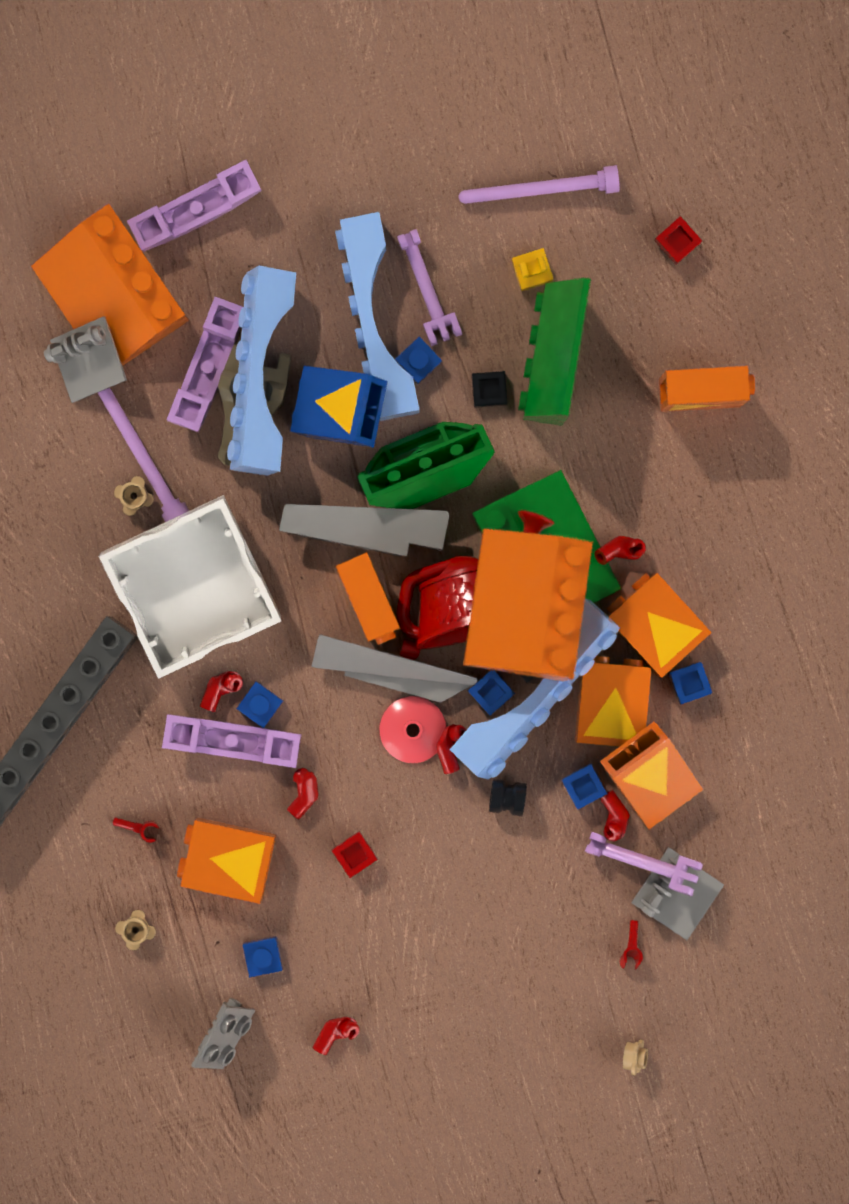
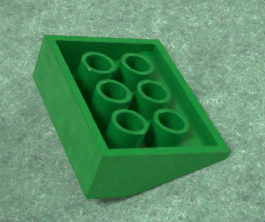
[518,278,591,426]
[472,470,622,603]

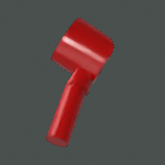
[400,639,421,660]
[113,817,160,843]
[619,920,643,970]

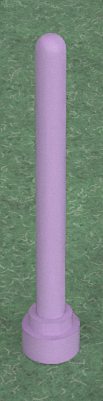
[459,165,620,204]
[98,388,190,522]

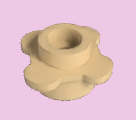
[114,476,154,516]
[115,910,156,950]
[623,1039,648,1076]

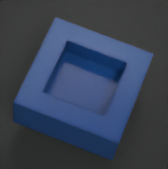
[395,336,442,384]
[669,662,712,704]
[468,670,515,716]
[236,681,284,728]
[561,764,607,810]
[243,936,283,978]

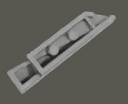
[279,504,449,558]
[311,634,478,703]

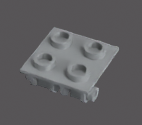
[44,317,127,403]
[631,847,724,940]
[191,998,256,1069]

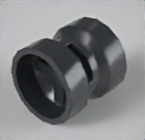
[489,779,527,817]

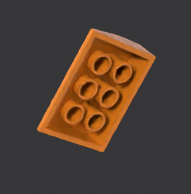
[31,204,189,366]
[463,529,593,681]

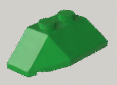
[358,422,495,509]

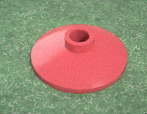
[380,696,446,763]

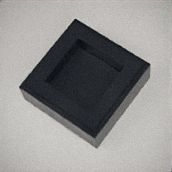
[472,371,508,408]

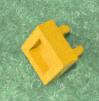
[511,248,554,292]

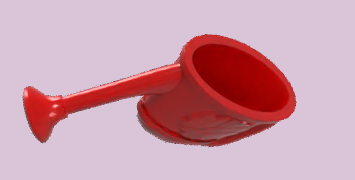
[397,510,554,649]

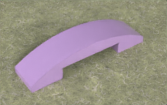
[127,160,262,251]
[167,297,243,433]
[162,714,301,768]

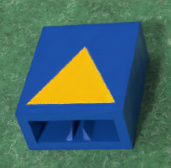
[290,366,388,447]

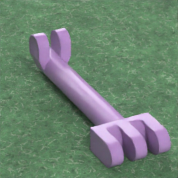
[397,229,462,347]
[585,832,703,896]

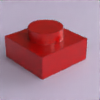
[654,216,702,265]
[331,831,378,878]

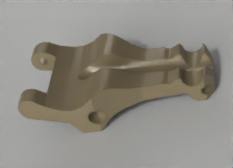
[218,341,291,466]

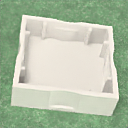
[99,495,282,679]

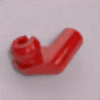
[594,536,646,565]
[199,671,243,712]
[436,724,466,774]
[287,768,318,820]
[599,789,630,842]
[312,1016,360,1055]

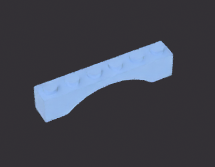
[335,212,419,421]
[227,265,296,476]
[450,598,621,780]

